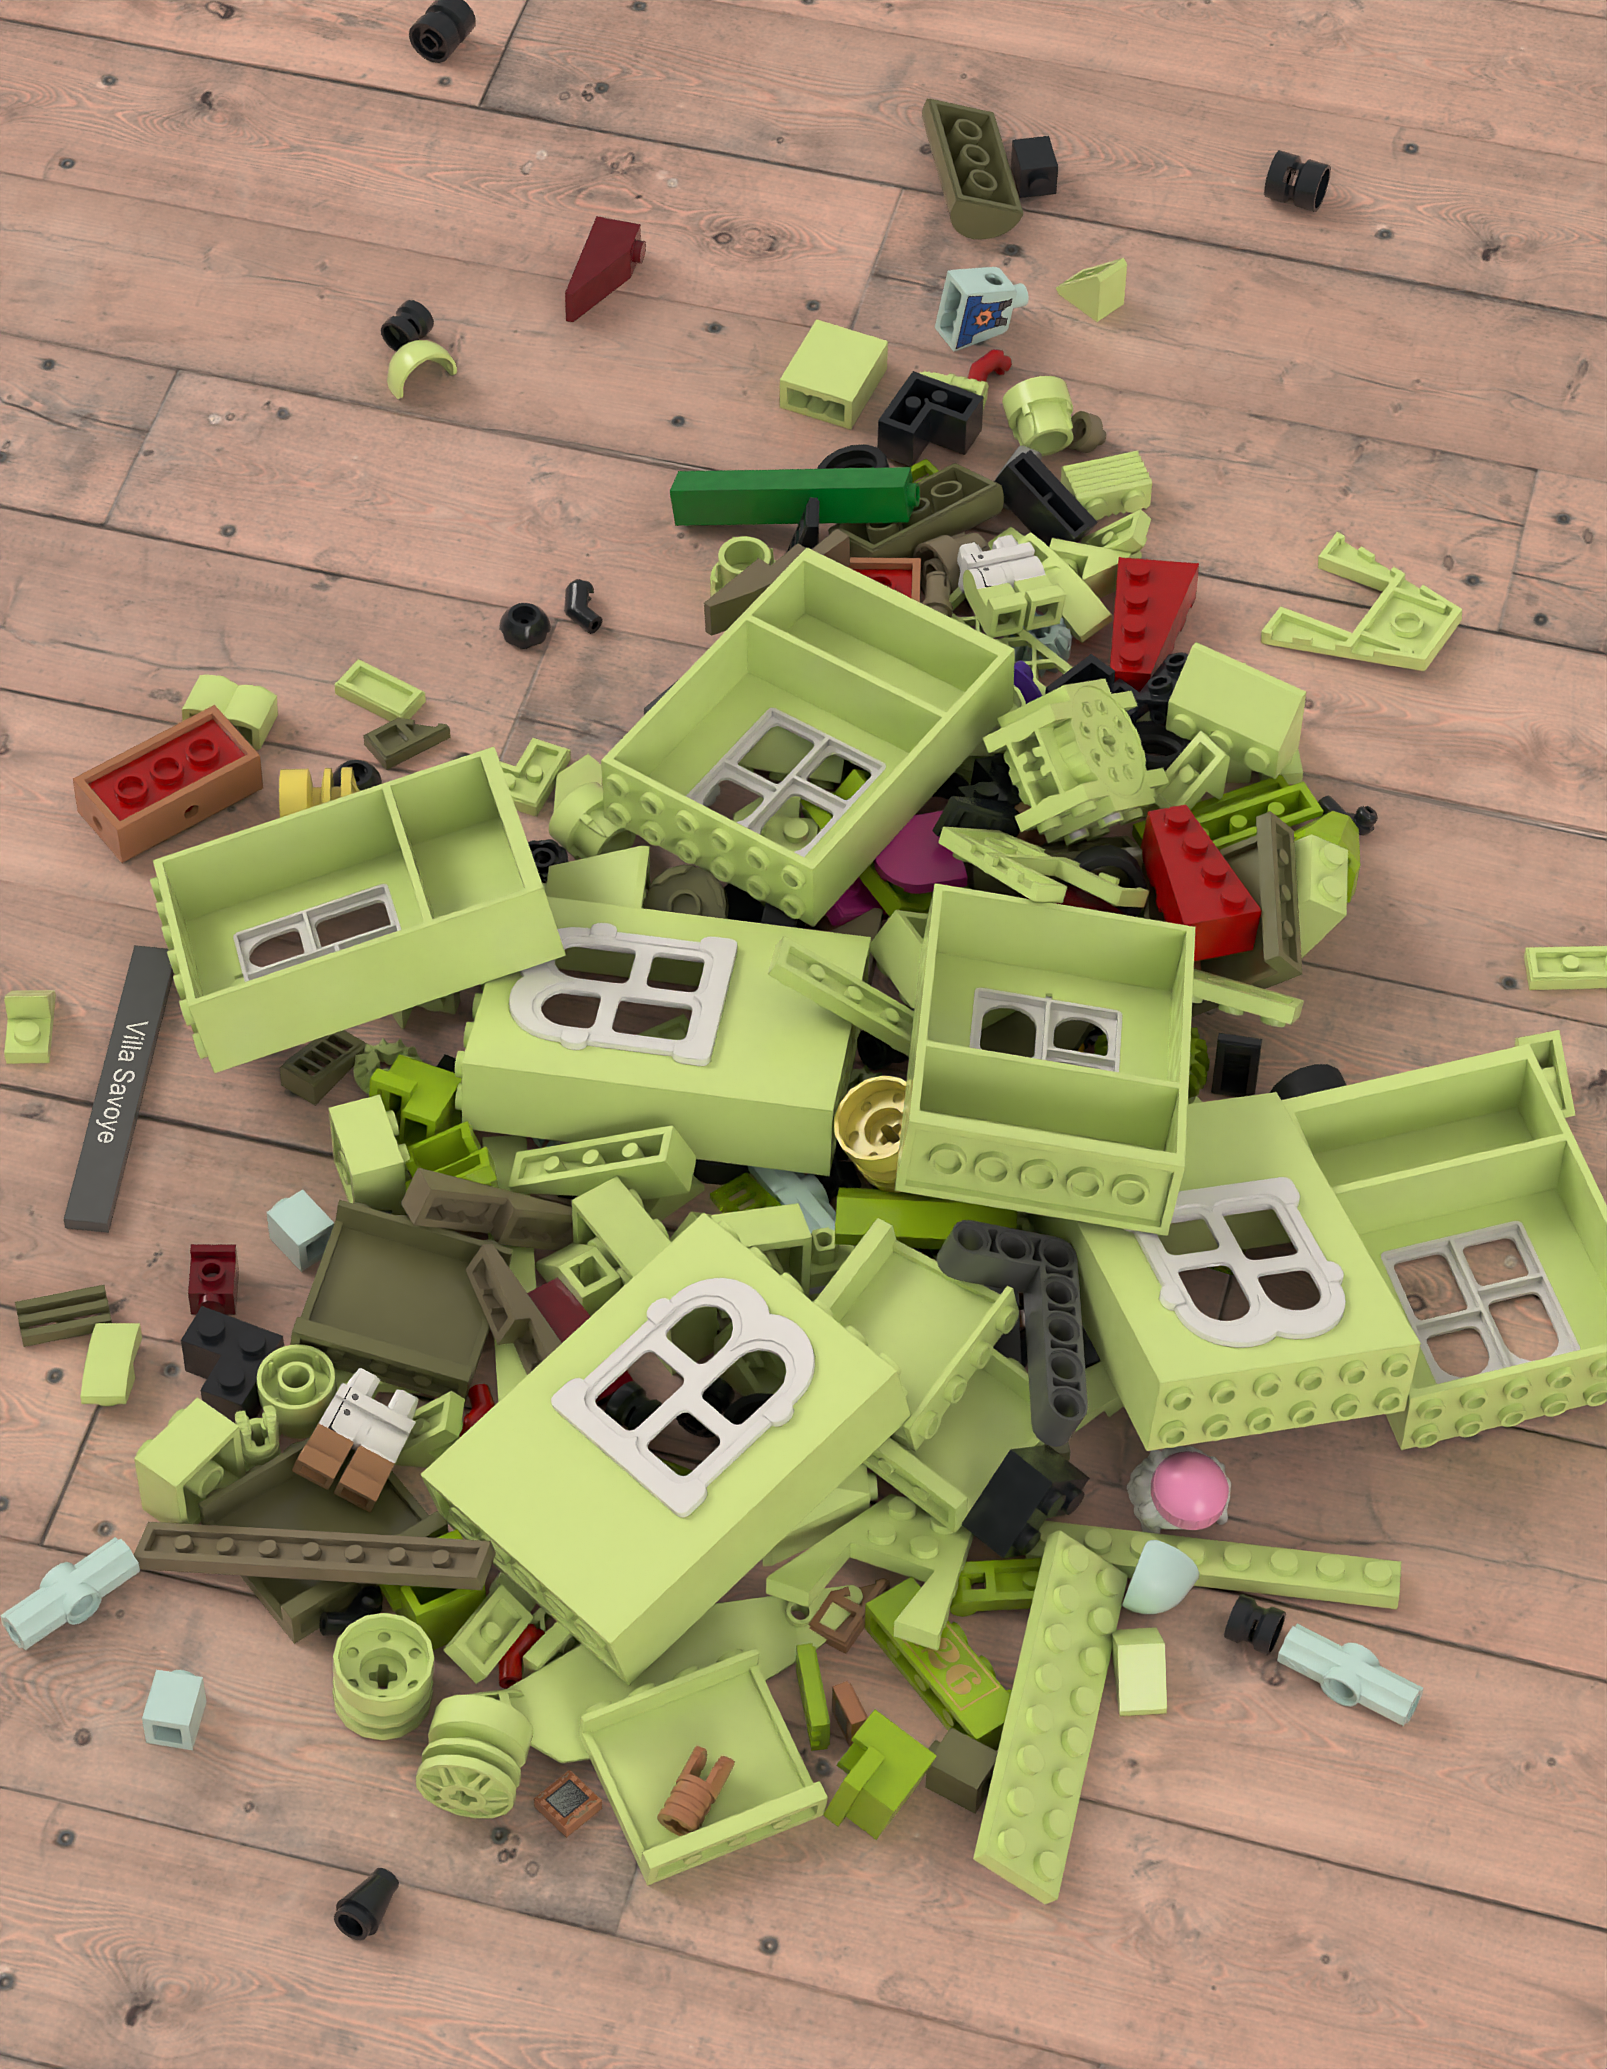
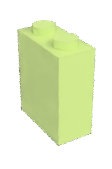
[779,319,888,429]

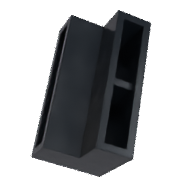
[994,450,1098,547]

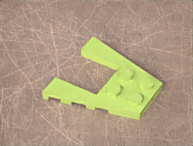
[1261,532,1462,671]
[938,827,1149,907]
[766,1494,974,1651]

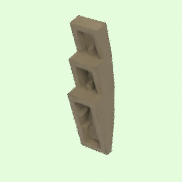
[704,529,850,636]

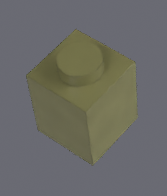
[925,1728,998,1813]

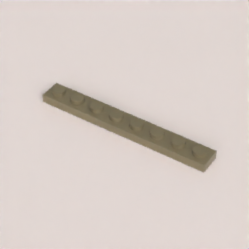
[134,1522,496,1590]

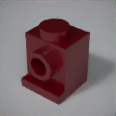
[188,1244,239,1315]

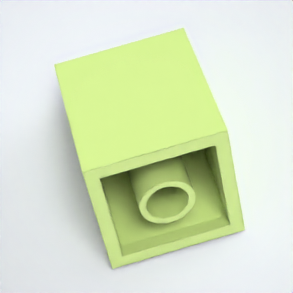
[1294,834,1348,958]
[542,846,651,908]

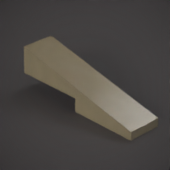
[401,1168,573,1251]
[466,1243,562,1375]

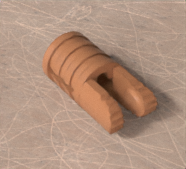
[657,1745,735,1836]

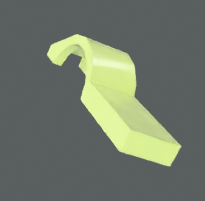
[444,1572,536,1684]

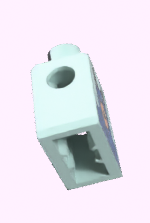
[935,267,1029,352]

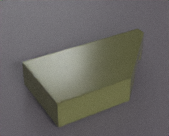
[363,718,451,770]

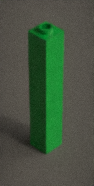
[670,467,920,526]

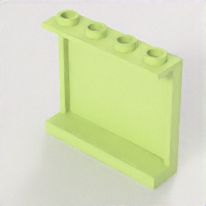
[773,1218,1019,1452]
[863,1299,1044,1533]
[579,1647,828,1886]

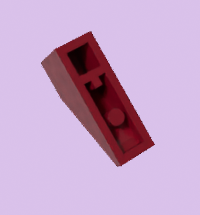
[565,216,646,322]

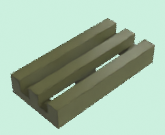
[15,1285,112,1347]

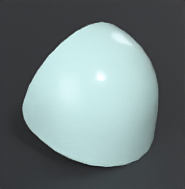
[1122,1540,1199,1615]

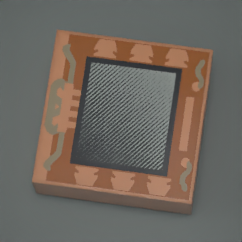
[832,1681,868,1747]
[534,1770,602,1838]

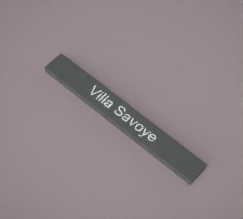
[64,945,174,1233]

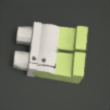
[957,535,1066,638]

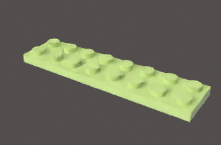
[973,1530,1128,1904]

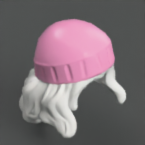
[1127,1446,1231,1534]

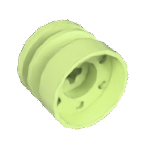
[332,1613,434,1741]
[416,1694,533,1818]

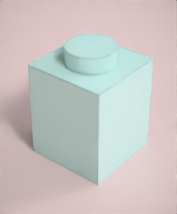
[267,1189,334,1272]
[142,1669,207,1750]

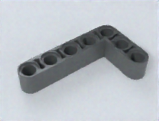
[936,1220,1088,1447]

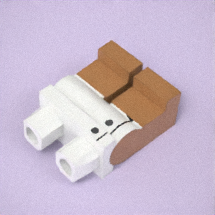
[292,1368,418,1513]

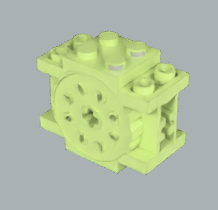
[983,679,1169,846]

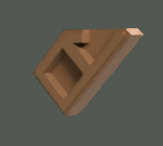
[809,1578,890,1654]

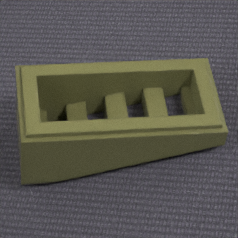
[280,1030,367,1106]

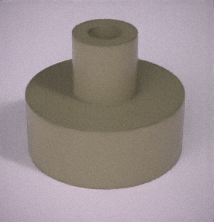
[1068,411,1107,453]

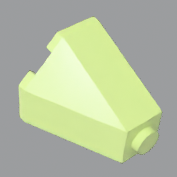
[762,1463,878,1566]

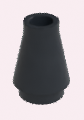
[334,1868,399,1940]

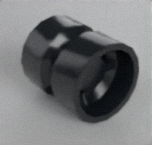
[409,0,476,63]
[1264,150,1331,212]

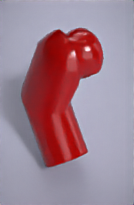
[968,349,1012,382]
[458,1384,495,1439]
[498,1624,545,1689]

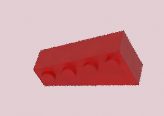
[1110,557,1199,692]
[1141,804,1262,961]

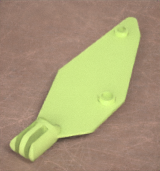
[465,1585,863,1764]

